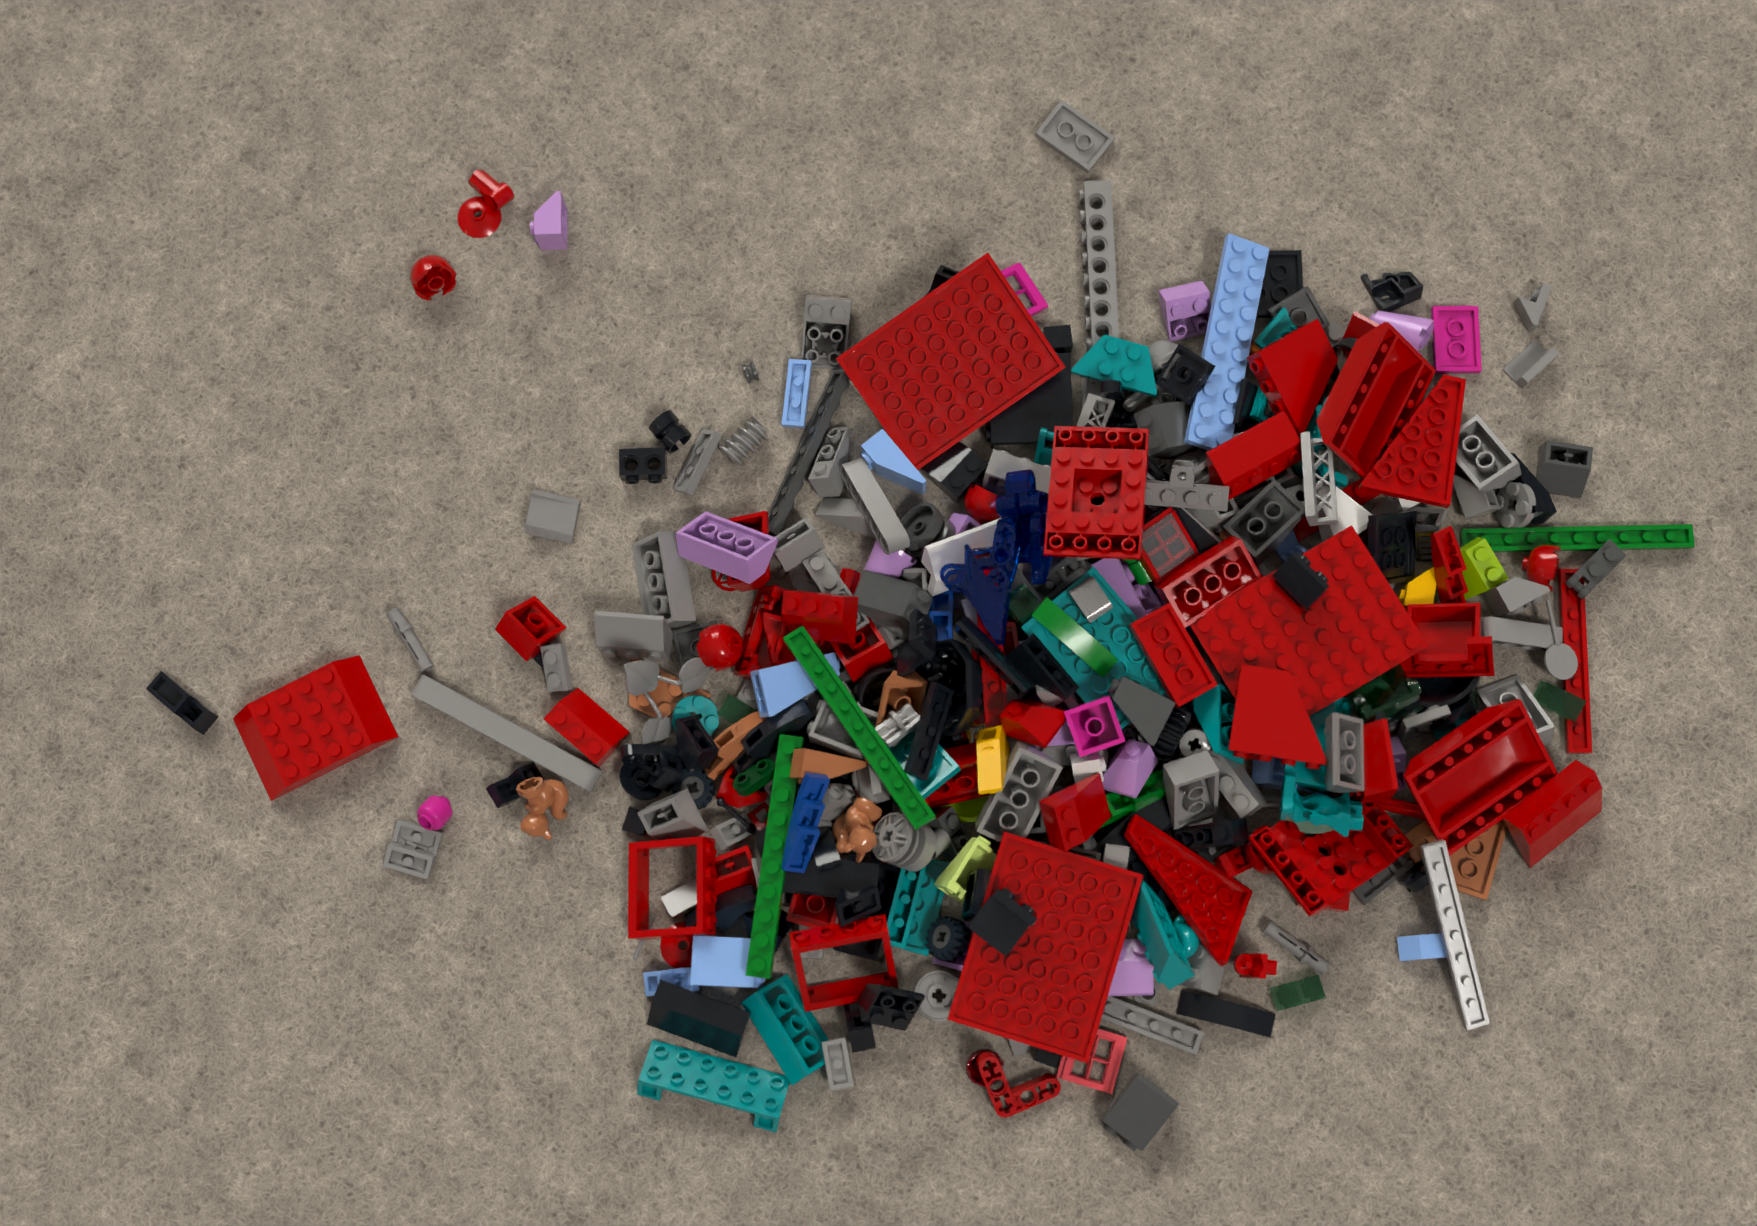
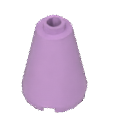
[1369,311,1434,355]
[864,539,917,579]

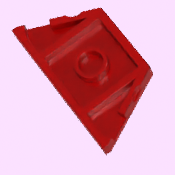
[762,612,834,665]

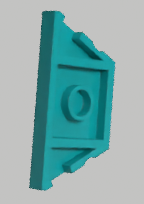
[1071,334,1157,397]

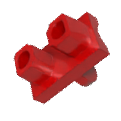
[1233,953,1277,979]

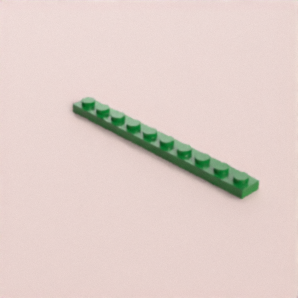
[1459,524,1695,553]
[783,625,936,832]
[745,735,805,979]

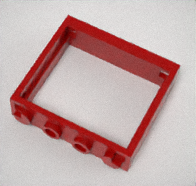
[628,836,717,940]
[789,915,898,1012]

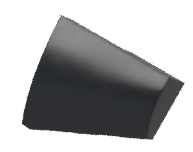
[1361,272,1423,312]

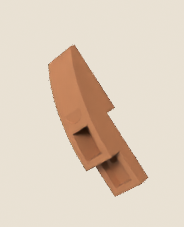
[704,711,768,780]

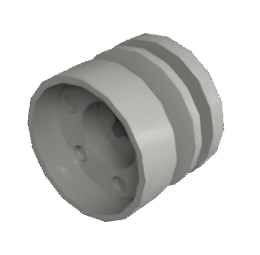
[872,812,936,872]

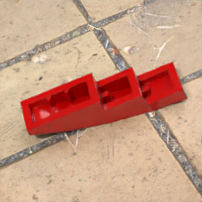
[1431,526,1469,604]

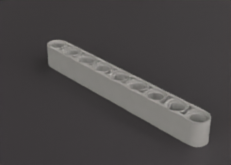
[411,674,602,793]

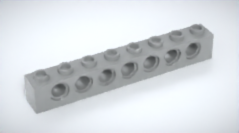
[1079,180,1119,352]

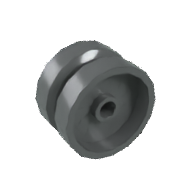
[900,502,956,562]

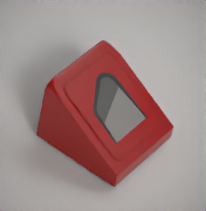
[747,802,769,831]

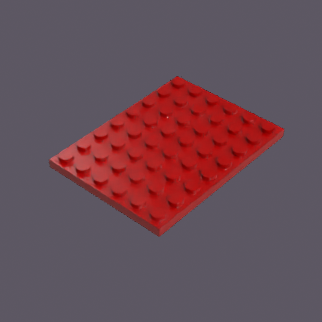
[835,253,1066,470]
[1189,525,1429,717]
[947,832,1143,1063]

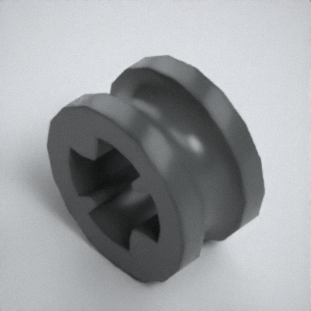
[742,361,759,384]

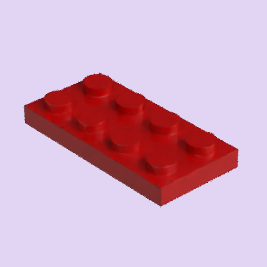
[1128,603,1218,708]

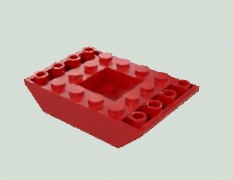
[1044,426,1149,560]

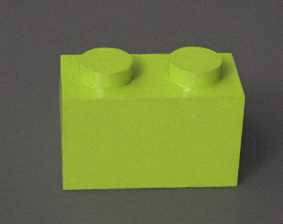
[1460,537,1509,600]

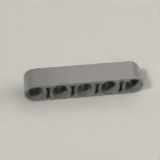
[839,458,910,555]

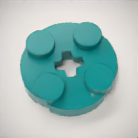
[672,695,719,736]

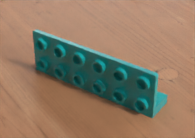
[637,1040,790,1133]

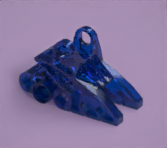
[996,469,1052,588]
[940,524,1017,646]

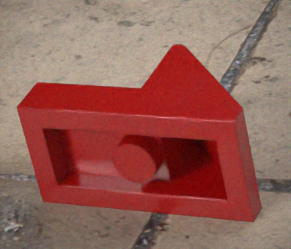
[1214,845,1251,878]

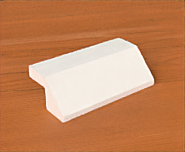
[921,518,1013,597]

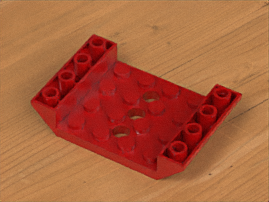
[1248,792,1413,917]

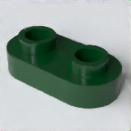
[733,759,775,797]

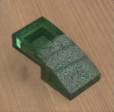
[1533,681,1587,723]
[717,694,757,724]
[1270,974,1326,1011]

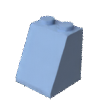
[690,936,766,988]

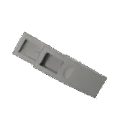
[802,550,870,631]

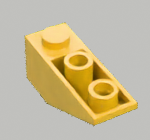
[976,725,1010,795]

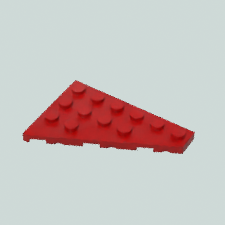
[1359,375,1466,508]
[1124,814,1253,967]

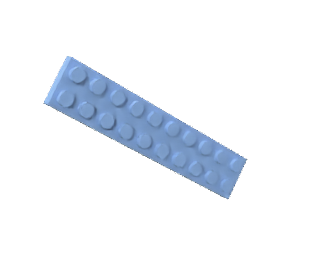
[1184,233,1269,451]

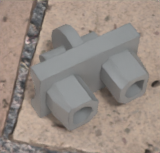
[875,703,920,748]

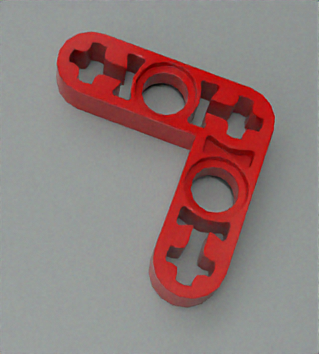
[976,1051,1061,1118]

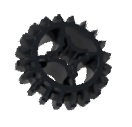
[1151,706,1192,767]

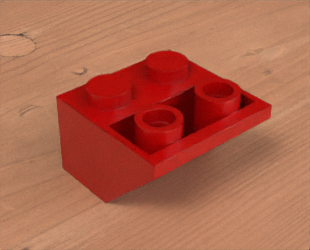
[715,845,758,895]

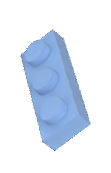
[781,359,812,428]

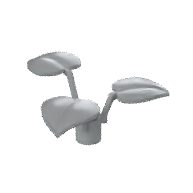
[624,657,710,745]

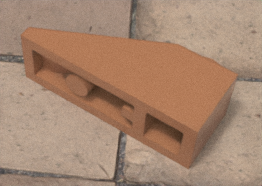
[790,748,868,784]

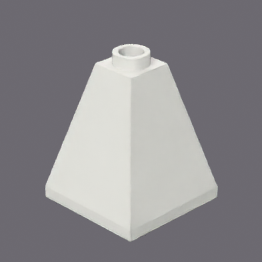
[1316,481,1372,542]

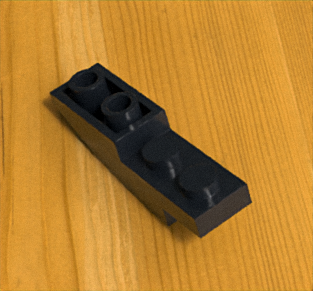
[732,700,814,775]

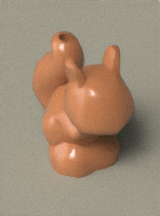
[516,777,569,840]
[832,798,882,863]

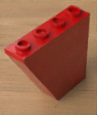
[1246,319,1338,436]
[1228,664,1327,770]

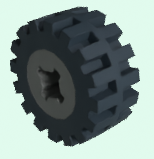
[672,768,715,810]
[925,916,970,962]

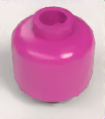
[417,795,453,830]

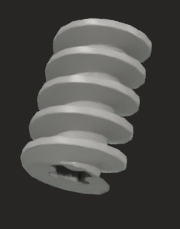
[718,416,769,465]
[1179,727,1211,757]

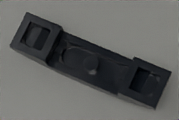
[1177,991,1276,1038]

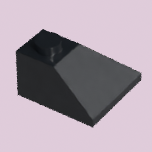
[1232,379,1268,434]

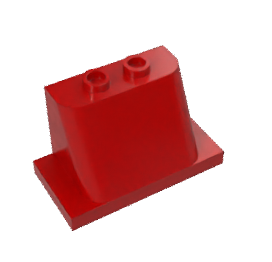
[1396,602,1494,678]

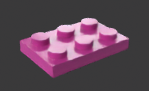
[1431,306,1482,374]

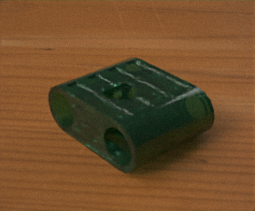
[1000,583,1041,627]

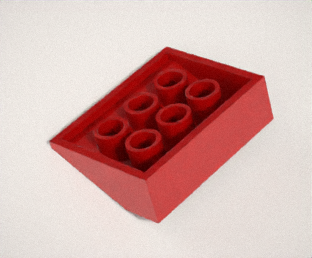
[1503,760,1602,868]

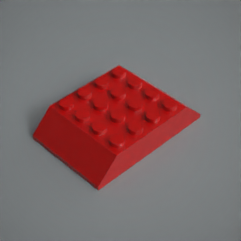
[1316,322,1436,480]
[233,655,399,801]
[1403,699,1558,856]

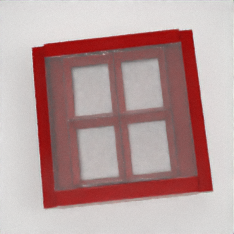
[1140,507,1199,584]

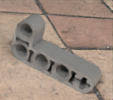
[1481,617,1563,652]

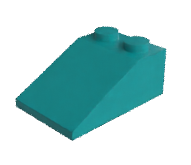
[1192,684,1243,764]

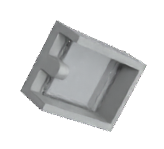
[806,699,878,761]

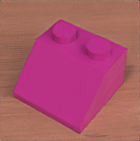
[1064,695,1126,757]

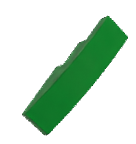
[1031,597,1118,678]
[1100,769,1166,828]

